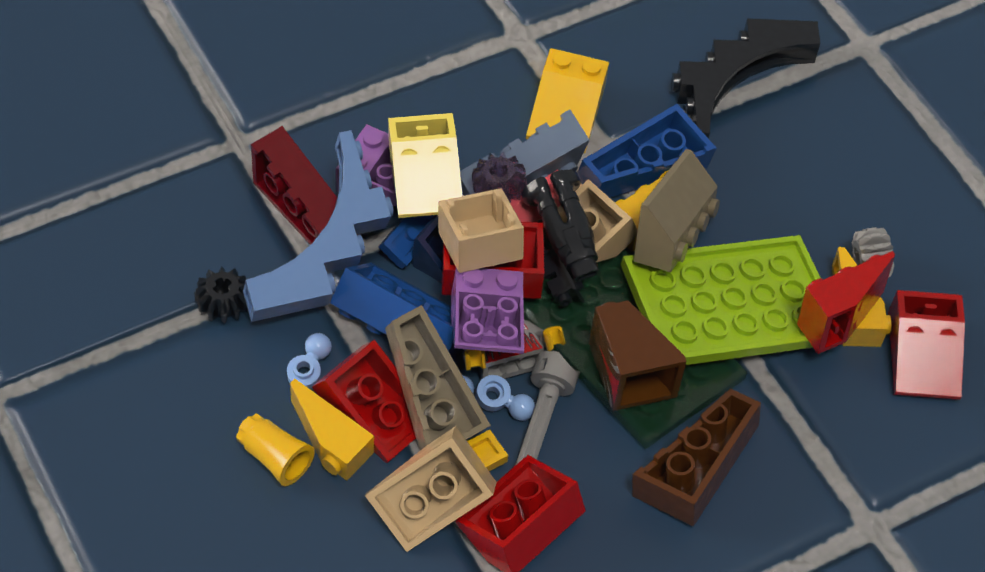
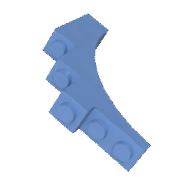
[243,130,393,322]

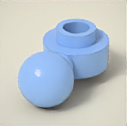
[287,333,332,390]
[475,375,535,421]

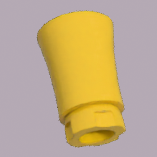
[236,413,315,486]

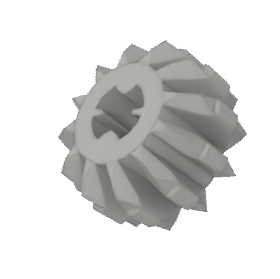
[851,227,895,278]

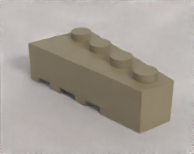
[385,305,491,450]

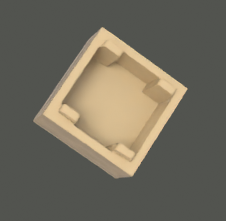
[438,188,524,273]

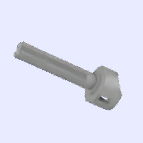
[515,351,580,465]

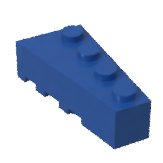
[578,104,717,198]

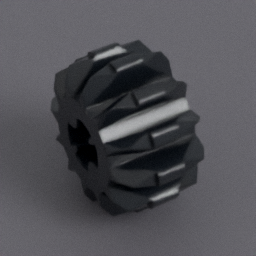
[194,266,248,324]

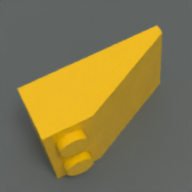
[526,48,609,153]

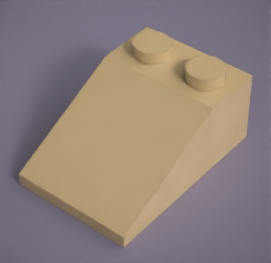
[365,426,497,552]

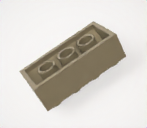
[634,149,720,272]

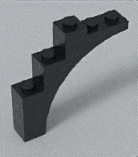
[671,18,820,139]

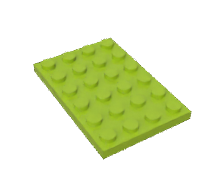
[620,235,821,365]

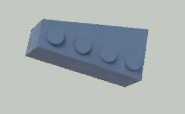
[460,110,590,200]

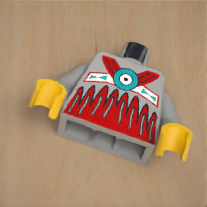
[461,320,566,380]

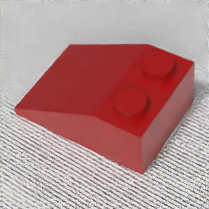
[312,339,416,463]

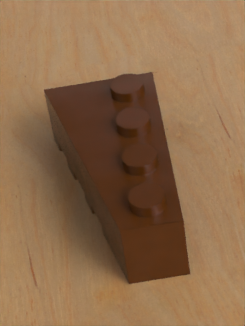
[632,388,761,527]

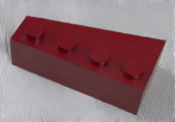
[251,126,361,245]

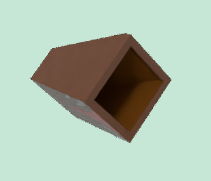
[589,300,687,411]

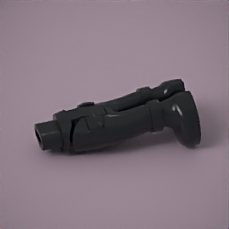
[521,170,600,282]

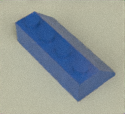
[330,263,463,361]

